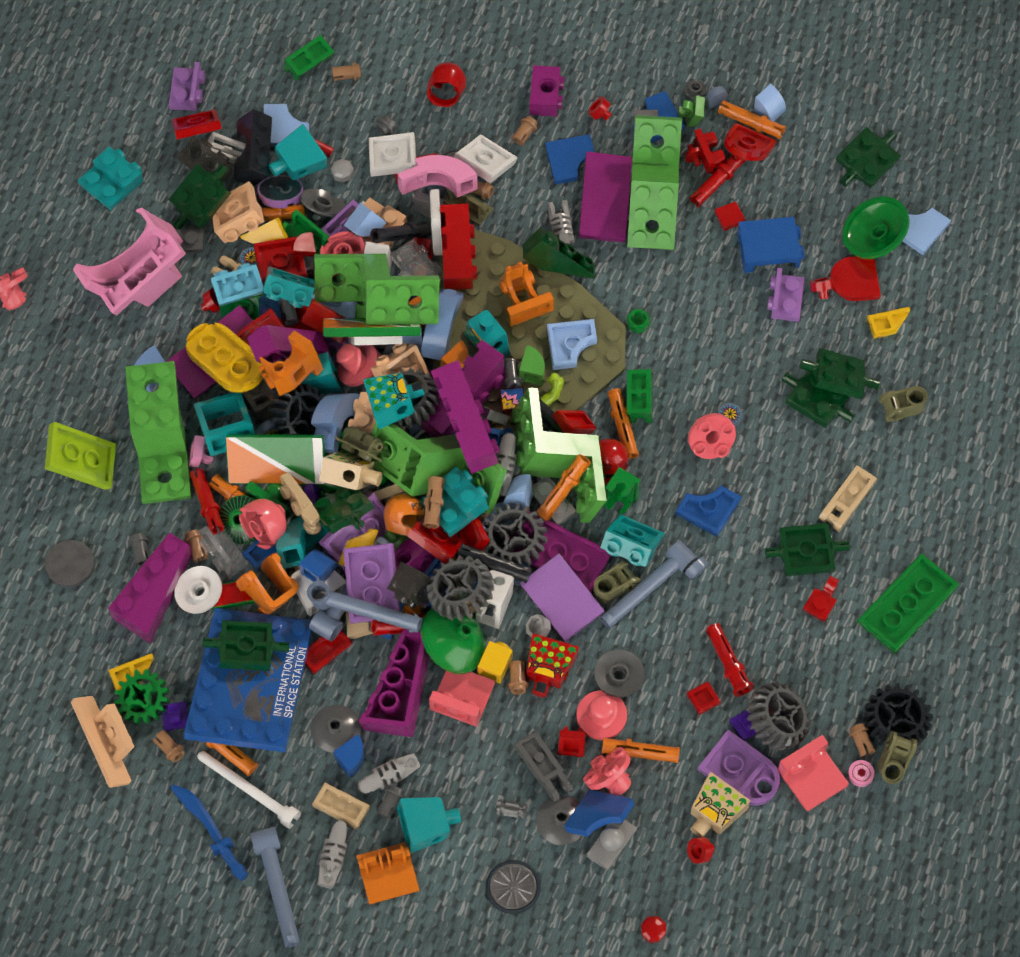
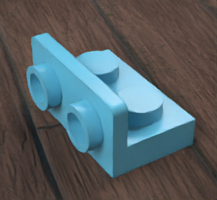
[211,263,263,307]

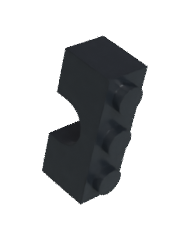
[234,109,272,186]

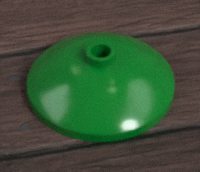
[842,196,910,259]
[420,608,486,674]

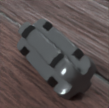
[496,799,528,819]

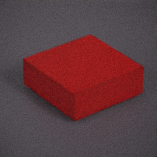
[714,201,745,231]
[686,681,721,715]

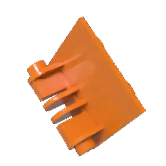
[356,842,420,905]

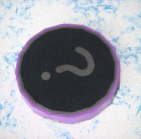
[257,175,304,208]

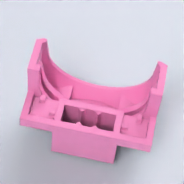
[73,208,186,315]

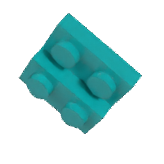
[77,146,143,211]
[263,266,315,308]
[420,467,489,537]
[600,514,665,567]

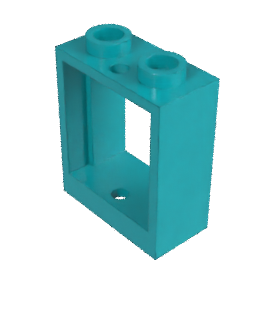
[194,392,255,457]

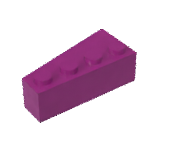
[421,339,505,437]
[431,360,500,474]
[108,532,192,644]
[359,630,430,737]

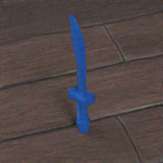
[171,785,248,881]

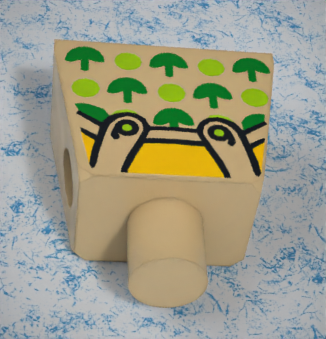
[319,450,383,490]
[690,772,751,837]

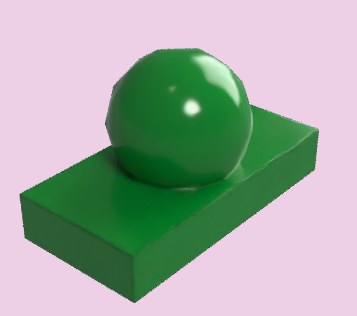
[245,481,290,521]

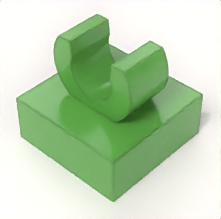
[678,95,705,127]

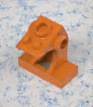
[499,262,554,327]
[258,331,324,396]

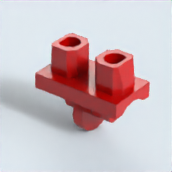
[684,128,725,174]

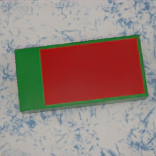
[213,577,259,611]

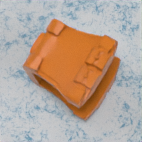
[236,553,299,615]

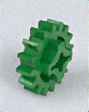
[114,669,170,725]

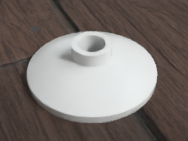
[174,566,222,614]

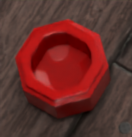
[641,916,666,943]

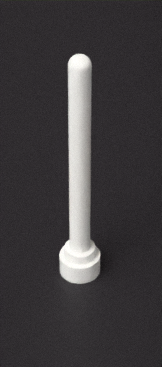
[197,751,301,829]

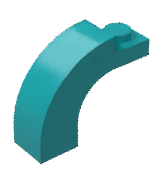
[276,516,329,569]

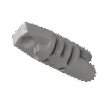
[547,200,575,244]
[496,433,517,496]
[357,753,420,794]
[317,820,348,889]

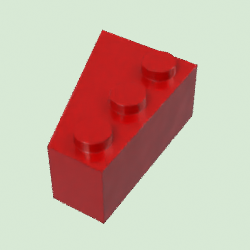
[440,203,477,290]

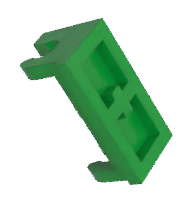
[284,35,334,81]
[282,209,329,254]
[627,369,653,423]
[604,467,640,514]

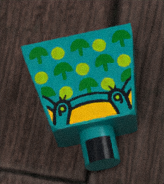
[464,310,510,359]
[363,373,425,429]

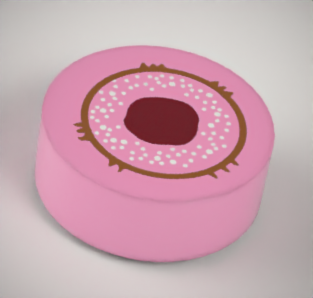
[848,760,875,787]

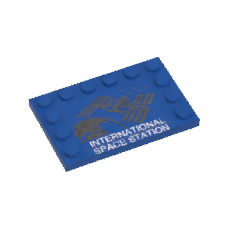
[184,608,312,753]

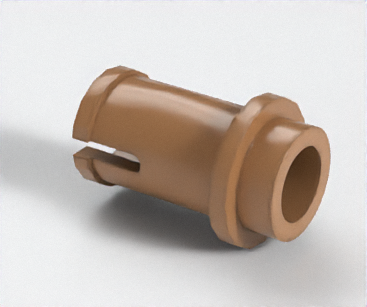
[332,62,361,81]
[511,116,538,146]
[470,181,494,200]
[184,530,209,563]
[508,661,528,695]
[849,723,876,758]
[153,730,185,763]

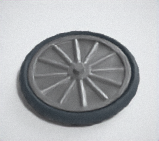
[486,860,541,914]

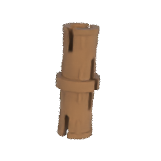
[423,476,444,529]

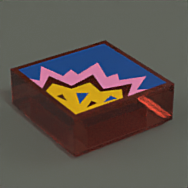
[499,387,524,414]

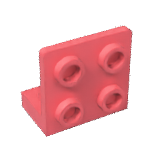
[429,671,495,727]
[778,735,849,811]

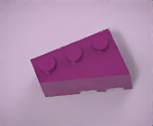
[247,325,331,371]

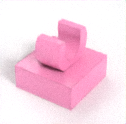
[188,435,214,467]

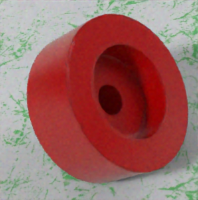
[588,96,612,120]
[809,277,834,299]
[201,288,220,313]
[687,837,714,864]

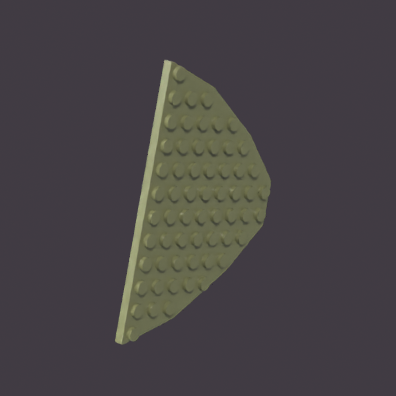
[430,229,626,438]

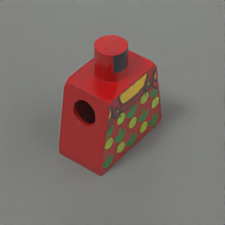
[527,633,579,697]

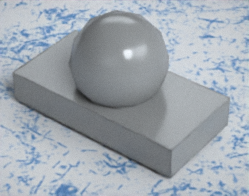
[586,820,637,871]

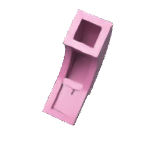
[398,155,478,197]

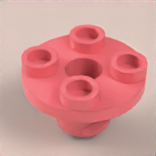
[0,267,28,310]
[336,343,381,387]
[688,413,736,459]
[576,690,627,740]
[583,747,631,796]

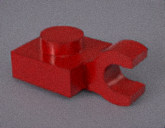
[803,575,839,622]

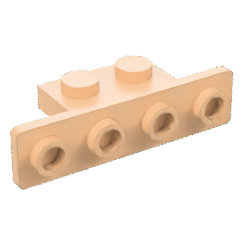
[71,696,134,788]

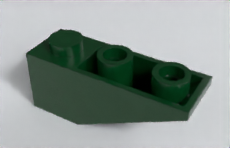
[522,227,595,279]

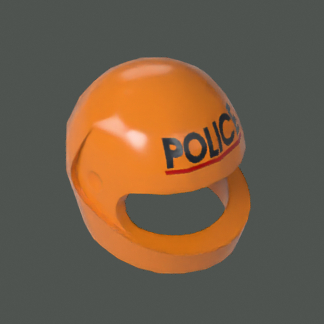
[384,493,424,536]

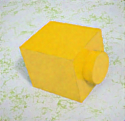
[478,641,513,684]

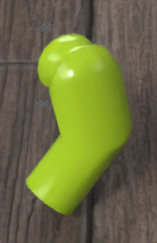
[541,373,564,406]

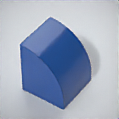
[299,549,339,582]
[333,734,364,778]

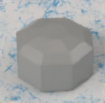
[331,159,354,183]
[526,614,551,637]

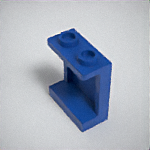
[737,217,805,273]

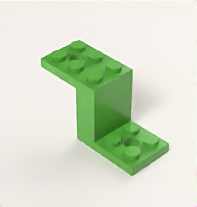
[627,115,682,250]
[314,254,440,325]
[125,361,191,504]
[511,388,607,523]
[371,422,507,513]

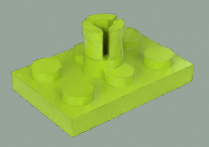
[45,422,116,490]

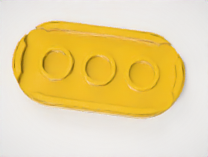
[186,323,265,393]

